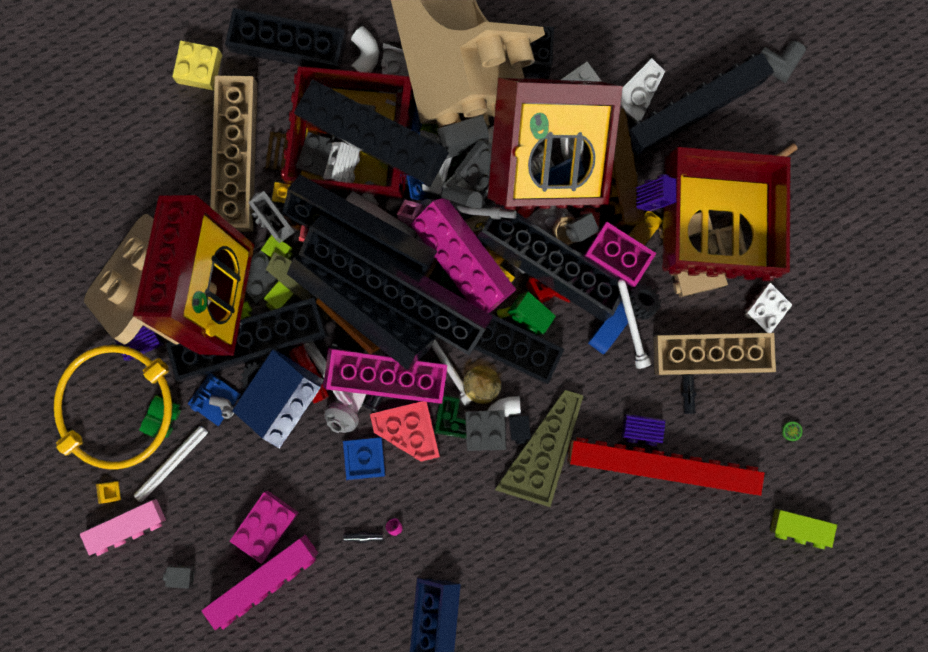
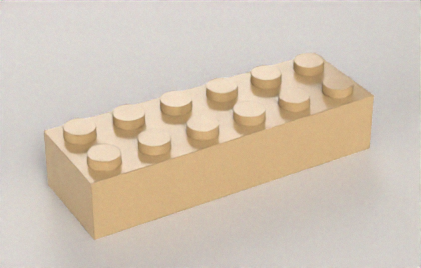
[653,333,776,375]

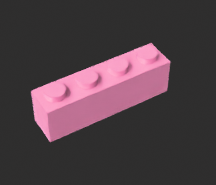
[80,499,166,556]

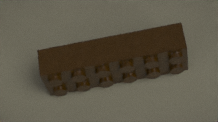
[601,108,645,230]

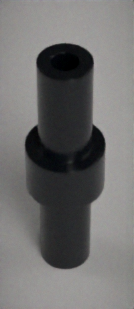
[343,531,383,543]

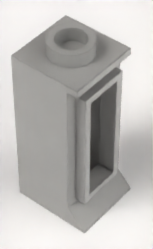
[248,191,295,243]

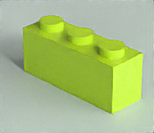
[770,509,837,550]

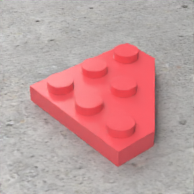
[370,401,440,461]

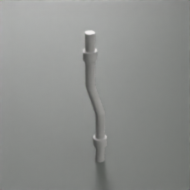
[411,199,516,219]

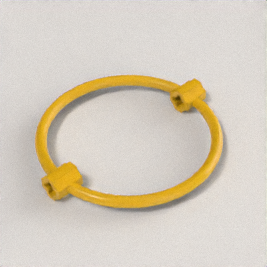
[54,345,172,469]

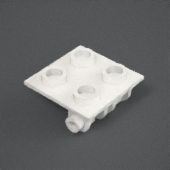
[744,282,792,333]

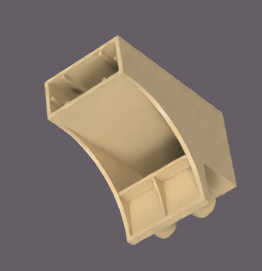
[391,0,545,129]

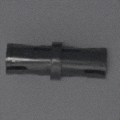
[681,375,697,414]

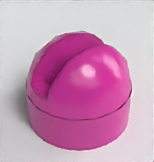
[385,518,403,536]

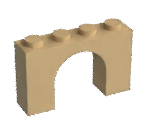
[659,212,728,297]

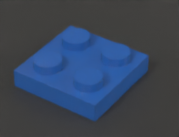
[343,437,386,480]

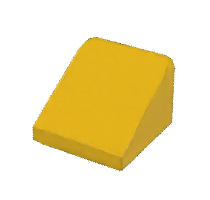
[96,481,121,504]

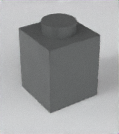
[564,213,600,242]
[163,564,195,589]

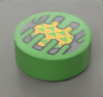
[782,422,802,441]

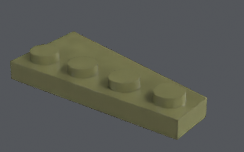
[266,252,329,321]

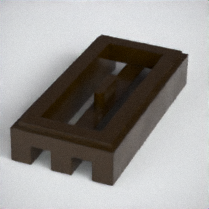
[265,131,288,171]

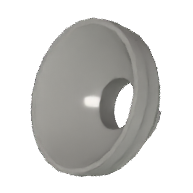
[324,403,359,433]

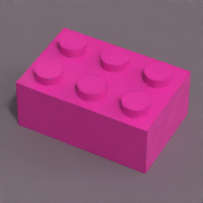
[584,222,656,287]
[230,491,299,564]

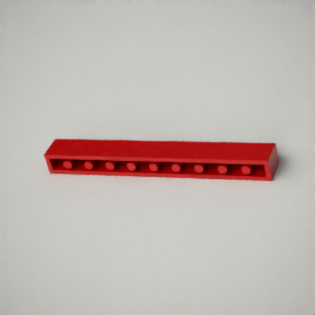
[567,437,765,496]

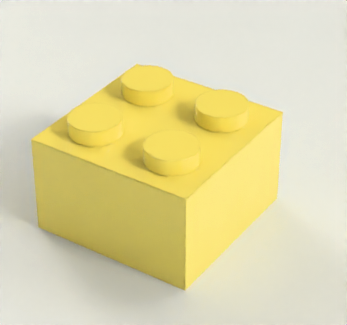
[172,41,222,91]

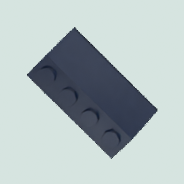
[410,578,461,652]

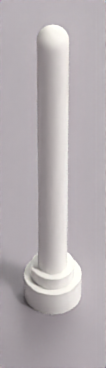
[618,279,651,369]
[431,340,475,405]

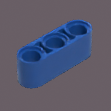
[588,300,628,355]

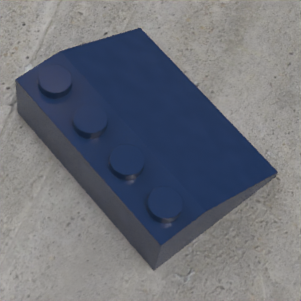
[232,349,323,449]

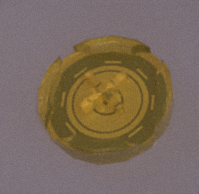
[463,366,501,404]

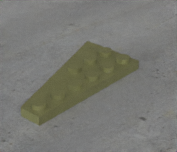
[494,390,583,507]

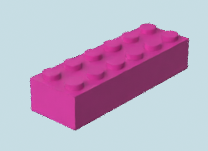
[410,198,516,313]
[323,348,448,404]
[201,535,318,630]

